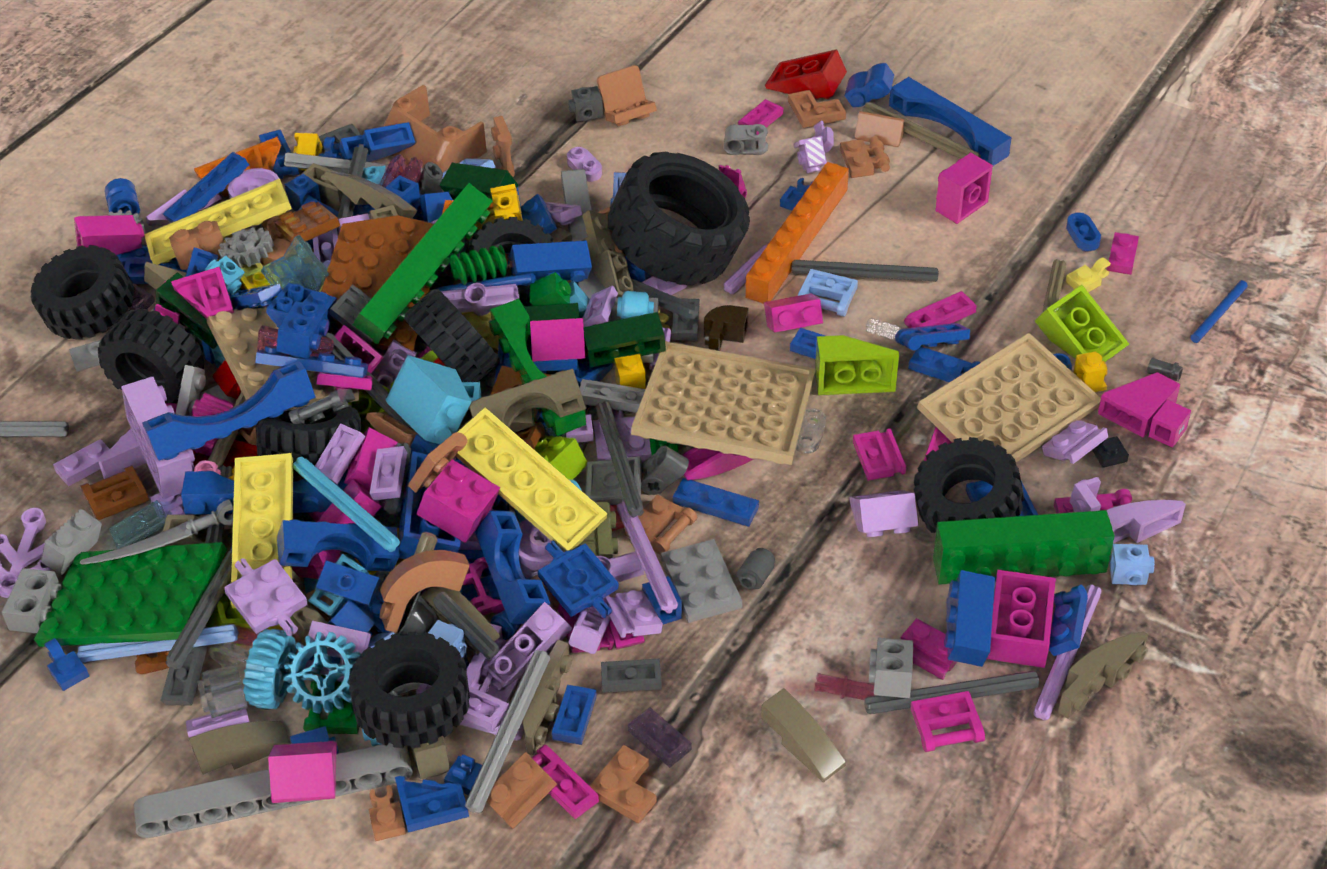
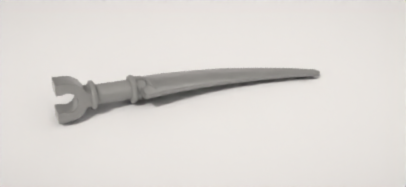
[80,499,233,565]

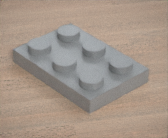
[661,539,742,623]

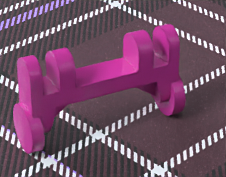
[463,557,505,616]

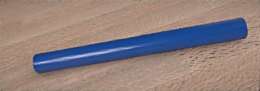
[435,273,534,291]
[1190,280,1248,343]

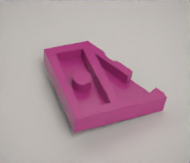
[171,267,234,319]

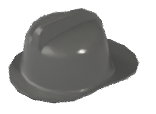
[398,590,438,635]

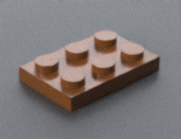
[274,202,340,246]

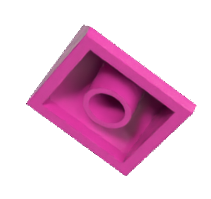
[530,318,585,361]
[268,741,337,803]

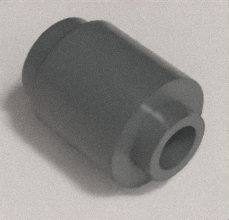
[737,548,775,589]

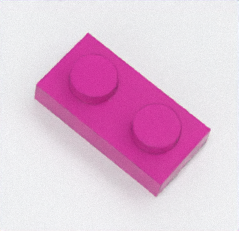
[1107,232,1139,275]

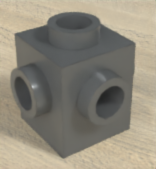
[568,86,603,122]

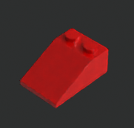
[765,49,847,99]

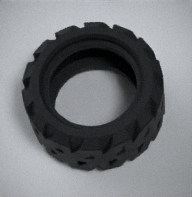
[608,151,750,285]

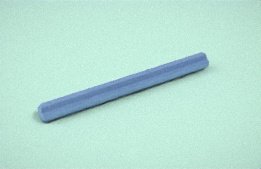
[77,624,239,663]

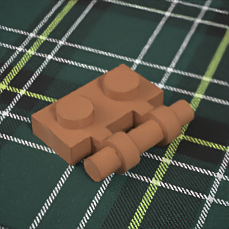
[840,136,890,178]

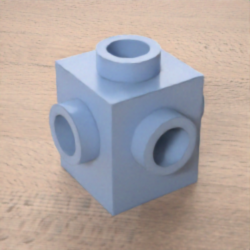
[1109,544,1155,585]

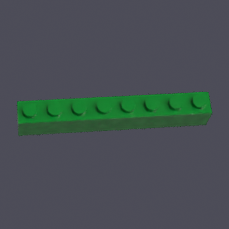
[352,183,493,344]

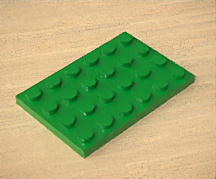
[34,542,227,647]

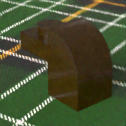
[704,305,749,351]

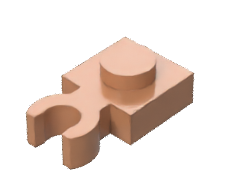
[369,785,406,842]

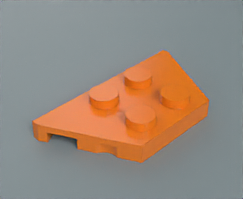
[194,137,281,197]

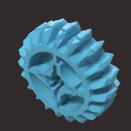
[243,629,297,709]
[283,632,361,713]

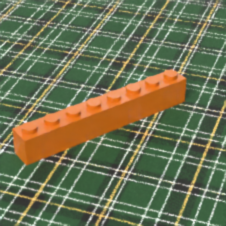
[745,162,849,304]

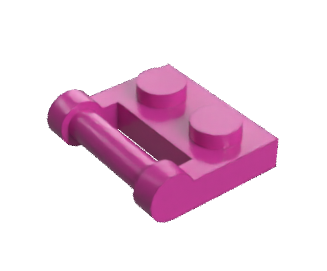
[910,691,985,752]

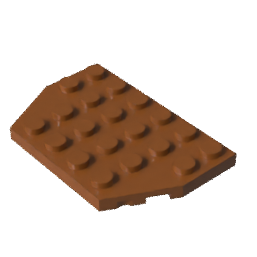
[321,215,434,352]

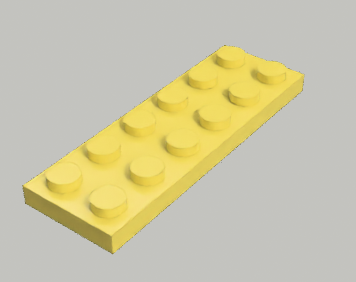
[144,178,292,265]
[456,408,607,552]
[231,453,293,608]

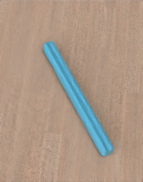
[293,457,400,552]

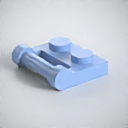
[798,269,858,317]

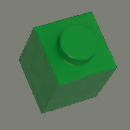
[530,272,571,306]

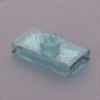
[109,500,167,549]

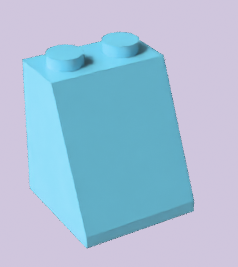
[386,355,472,444]

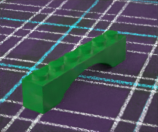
[488,298,586,436]

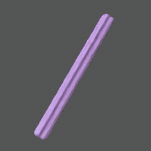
[617,500,678,613]
[1034,584,1101,720]

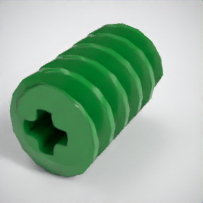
[450,244,507,285]

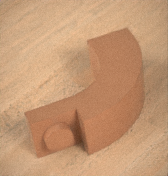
[380,550,470,633]

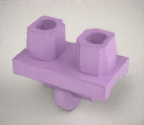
[371,340,416,390]

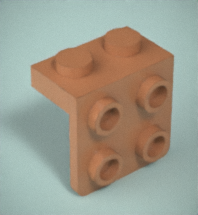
[597,65,657,126]

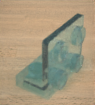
[261,235,329,292]

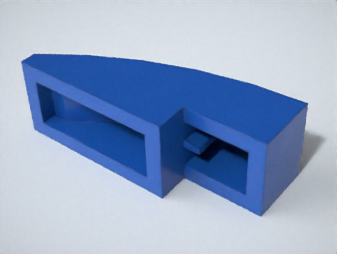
[339,122,416,162]

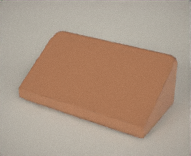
[855,111,904,147]

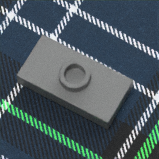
[69,340,101,372]

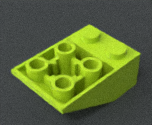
[534,436,587,480]

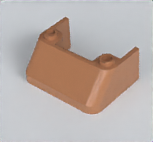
[383,85,487,173]

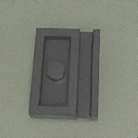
[329,284,373,345]

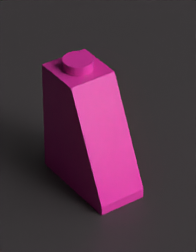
[74,215,145,255]
[334,325,384,374]
[1098,372,1181,438]

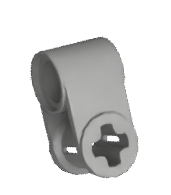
[724,124,768,155]

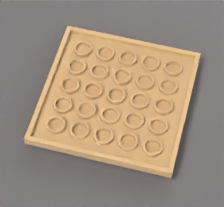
[631,341,816,465]

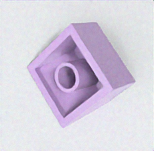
[849,490,918,537]

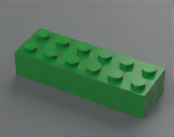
[933,510,1115,585]

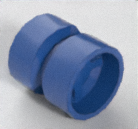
[104,178,140,215]

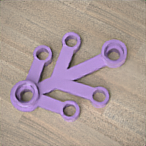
[0,508,55,598]

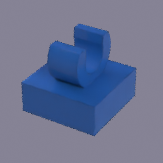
[444,754,482,795]

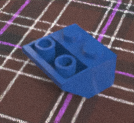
[266,283,337,337]

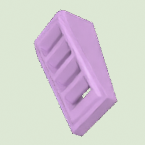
[569,607,611,654]

